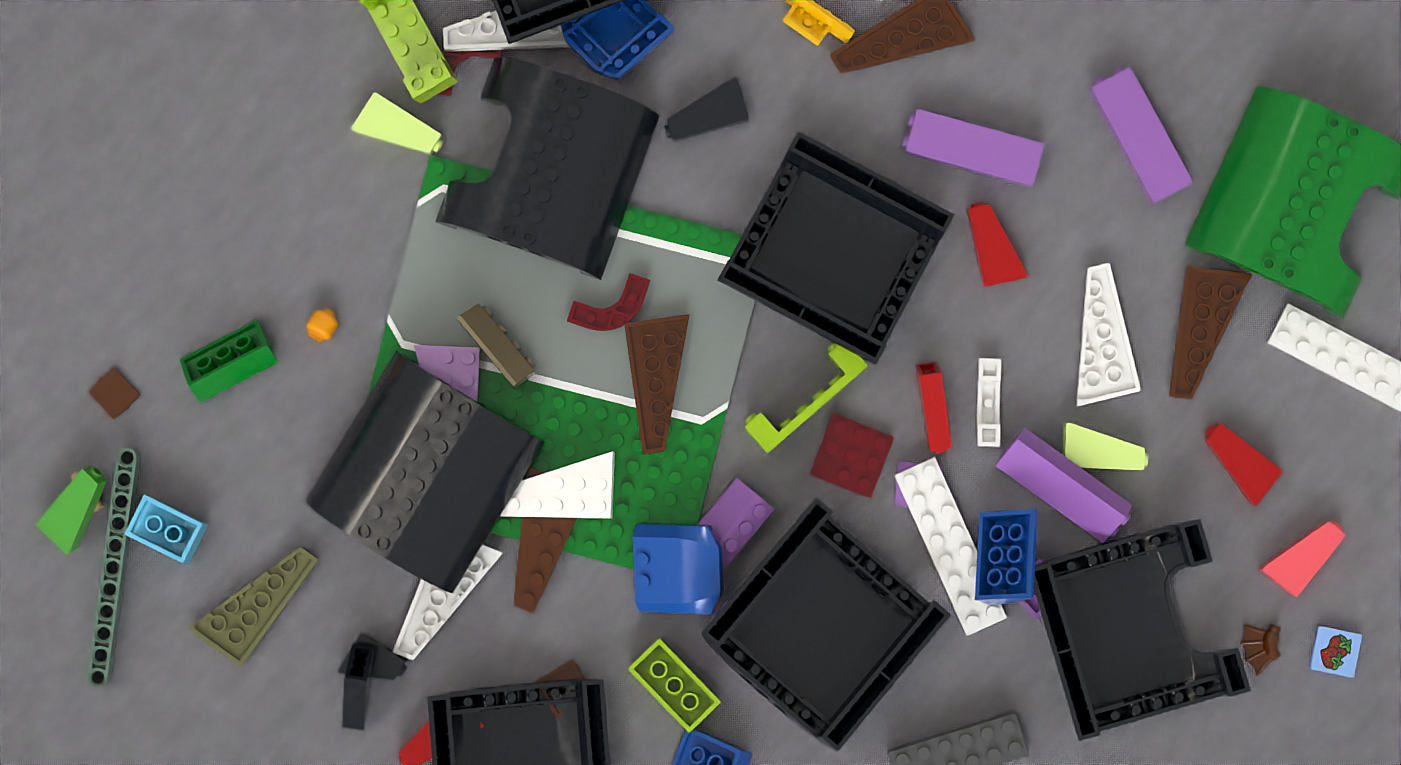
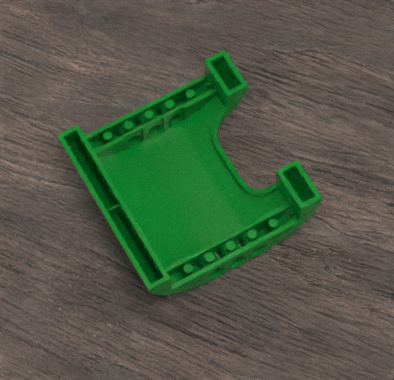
[1184,86,1401,319]

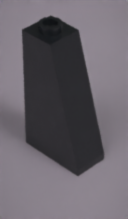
[664,77,749,143]
[342,643,374,731]

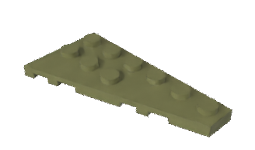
[187,546,319,667]

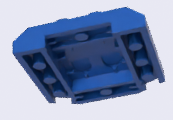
[560,0,675,81]
[633,523,724,614]

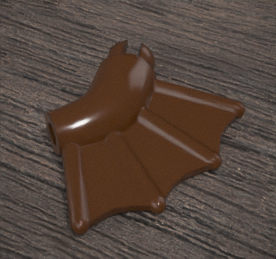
[1240,624,1281,676]

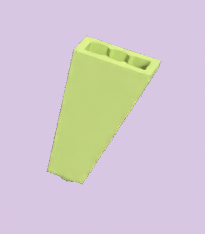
[351,92,443,155]
[1062,423,1148,470]

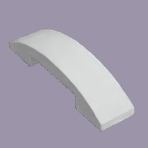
[977,358,1001,447]

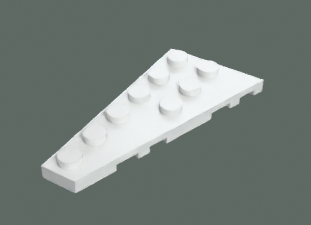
[443,11,570,52]

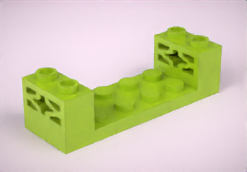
[359,0,458,104]
[744,343,868,454]

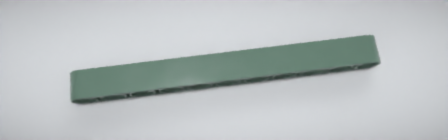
[87,448,141,688]

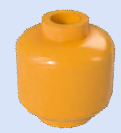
[306,308,339,342]

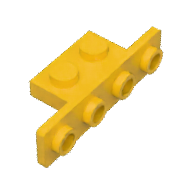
[782,0,855,46]

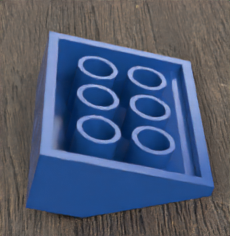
[975,509,1038,604]
[672,729,753,765]

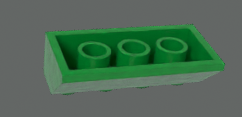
[179,319,278,403]

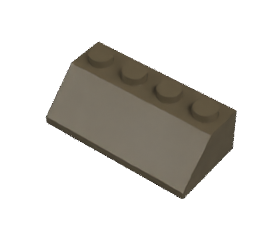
[457,303,536,390]

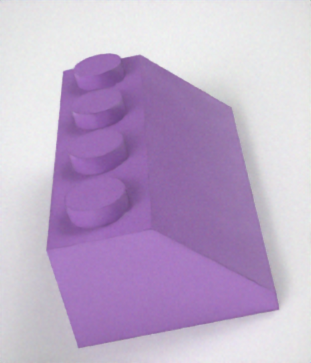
[697,477,774,570]

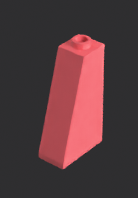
[1258,521,1346,597]

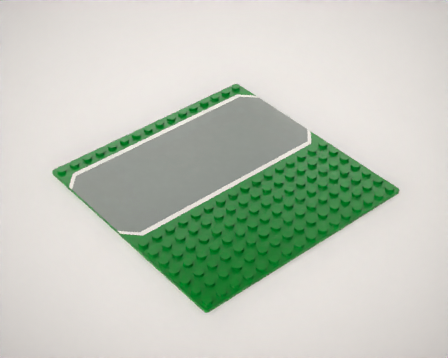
[367,156,755,570]

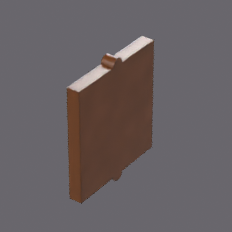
[87,367,140,420]

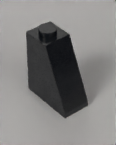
[337,632,408,680]

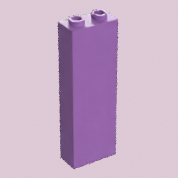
[1089,66,1194,205]
[902,109,1045,188]
[995,427,1132,543]

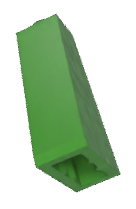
[35,465,107,555]

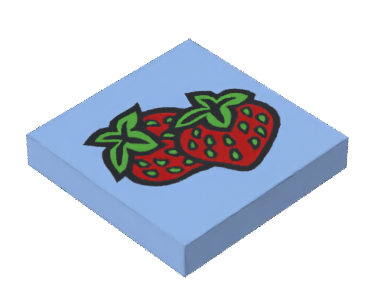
[1309,625,1362,678]

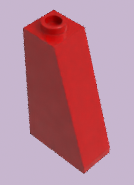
[966,202,1028,287]
[914,362,952,453]
[1204,422,1283,506]
[398,720,484,765]

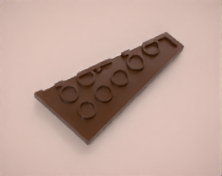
[829,0,975,74]
[1169,266,1252,400]
[624,314,690,455]
[513,467,577,614]

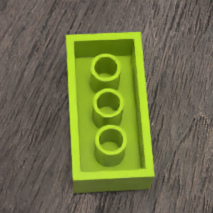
[628,638,721,733]

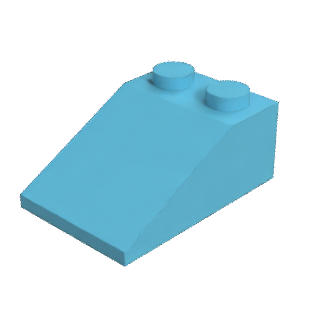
[125,494,209,564]

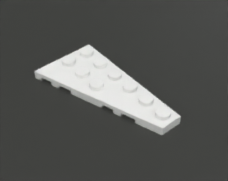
[1076,263,1141,406]
[500,451,615,519]
[393,545,503,660]

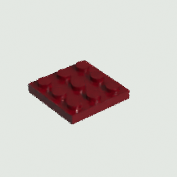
[809,413,895,499]

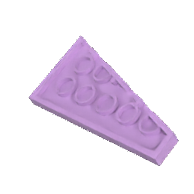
[414,345,480,402]

